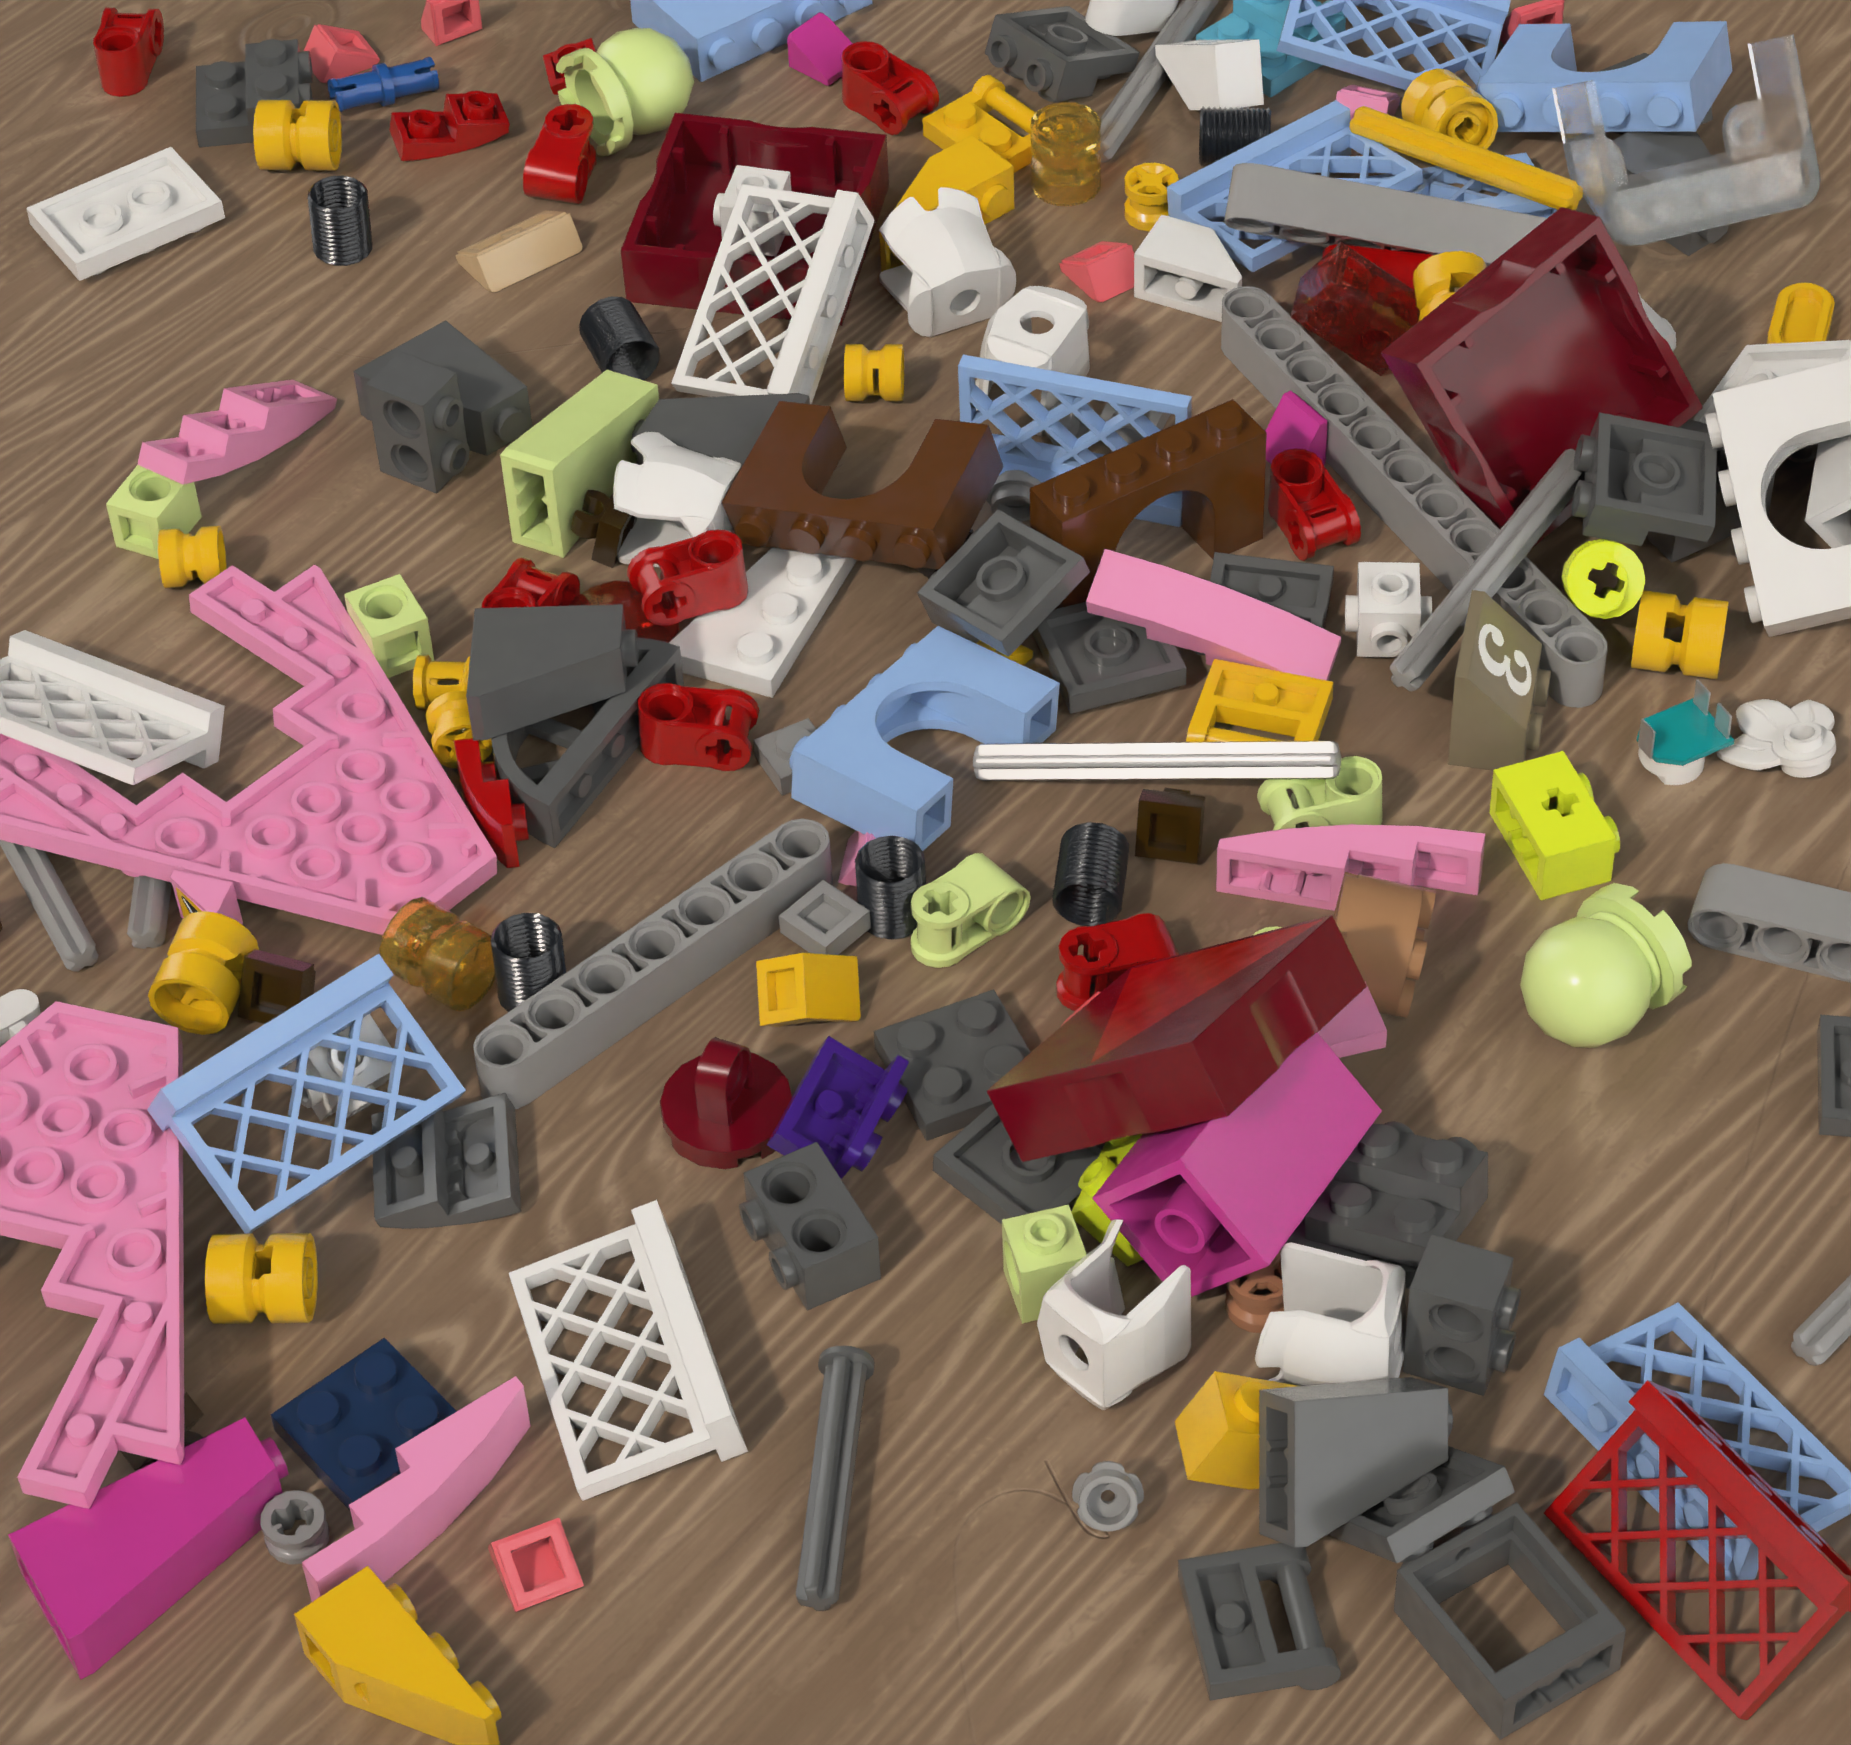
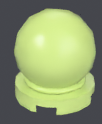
[556,28,694,156]
[1520,883,1692,1048]

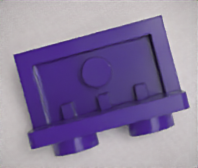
[767,1036,909,1179]

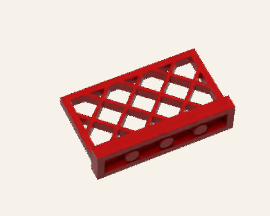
[1544,1380,1851,1720]

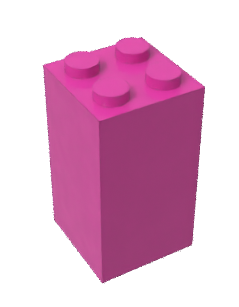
[1092,1032,1382,1297]

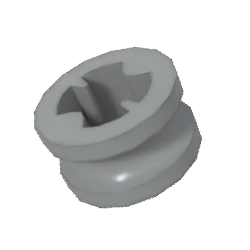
[260,1490,329,1565]

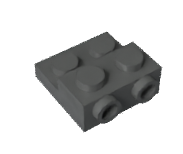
[984,6,1140,103]
[196,39,313,148]
[1572,412,1717,546]
[917,510,1090,657]
[1305,1121,1488,1268]

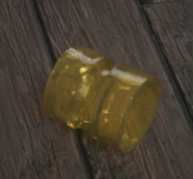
[1030,102,1101,206]
[379,897,496,1012]

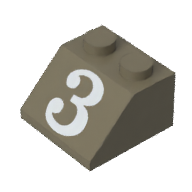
[1448,590,1551,771]

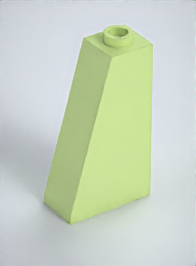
[500,370,659,558]

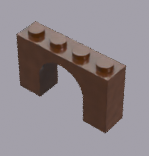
[1030,399,1267,609]
[722,401,1004,570]

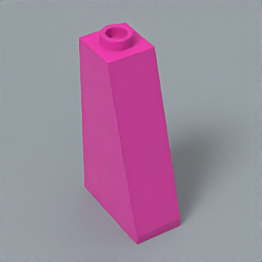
[8,1417,289,1680]

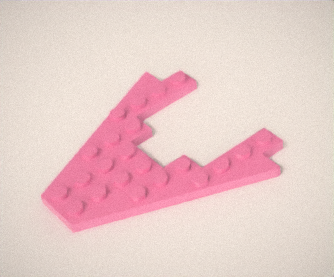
[0,565,497,942]
[0,1001,185,1509]

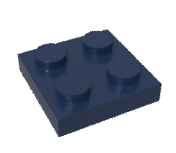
[270,1337,457,1511]

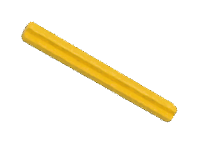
[1349,106,1584,210]

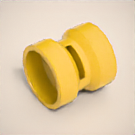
[844,344,905,401]
[158,526,227,588]

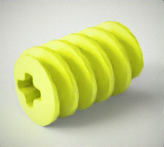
[1562,539,1645,619]

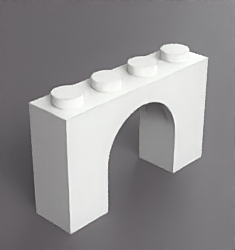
[1705,359,1851,637]

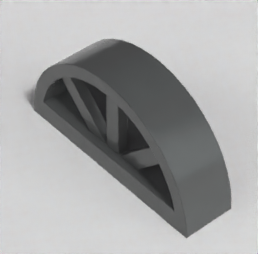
[491,638,684,848]

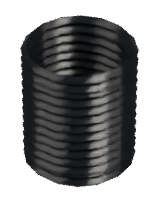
[1199,106,1271,166]
[307,175,373,266]
[579,296,660,380]
[1052,822,1129,926]
[855,836,926,939]
[491,913,566,1012]

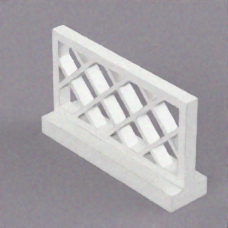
[671,184,875,404]
[0,630,225,785]
[509,1200,748,1501]

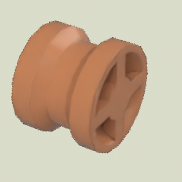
[1225,1250,1284,1333]

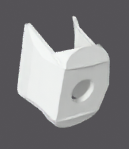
[879,187,1017,337]
[975,286,1090,437]
[613,432,743,567]
[1037,1219,1191,1410]
[1255,1242,1407,1386]

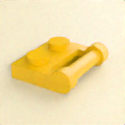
[922,75,1066,173]
[1186,659,1334,742]

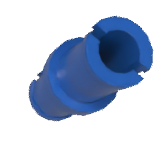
[328,57,439,112]

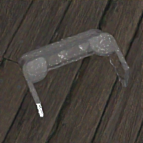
[1552,34,1821,246]

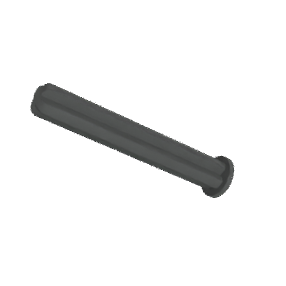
[796,1346,875,1611]

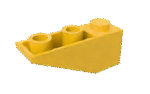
[879,135,1015,272]
[1174,1371,1297,1490]
[294,1566,502,1745]

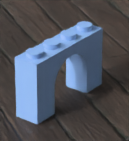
[630,0,873,82]
[1479,21,1733,132]
[789,626,1060,851]

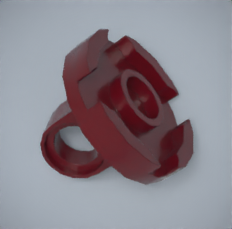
[660,1037,792,1169]

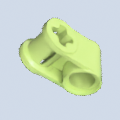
[1257,756,1382,830]
[910,853,1031,968]

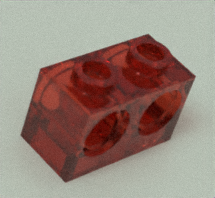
[1291,242,1420,376]

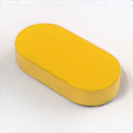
[1767,283,1835,344]

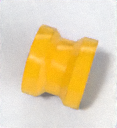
[1124,162,1179,232]
[425,691,493,769]

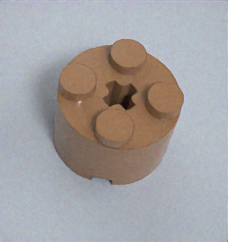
[1334,872,1436,1018]

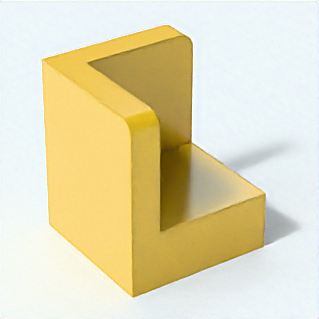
[756,953,861,1027]

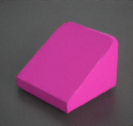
[787,12,853,86]
[1265,391,1328,465]

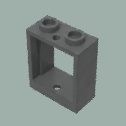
[1394,1502,1626,1740]

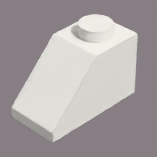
[1155,39,1264,110]
[1134,215,1242,322]

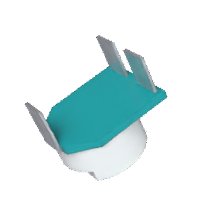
[1636,679,1735,785]

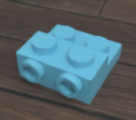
[1196,0,1346,98]

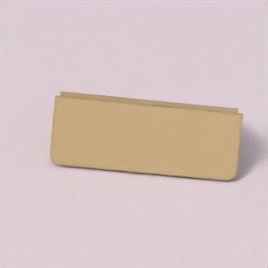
[455,211,582,292]

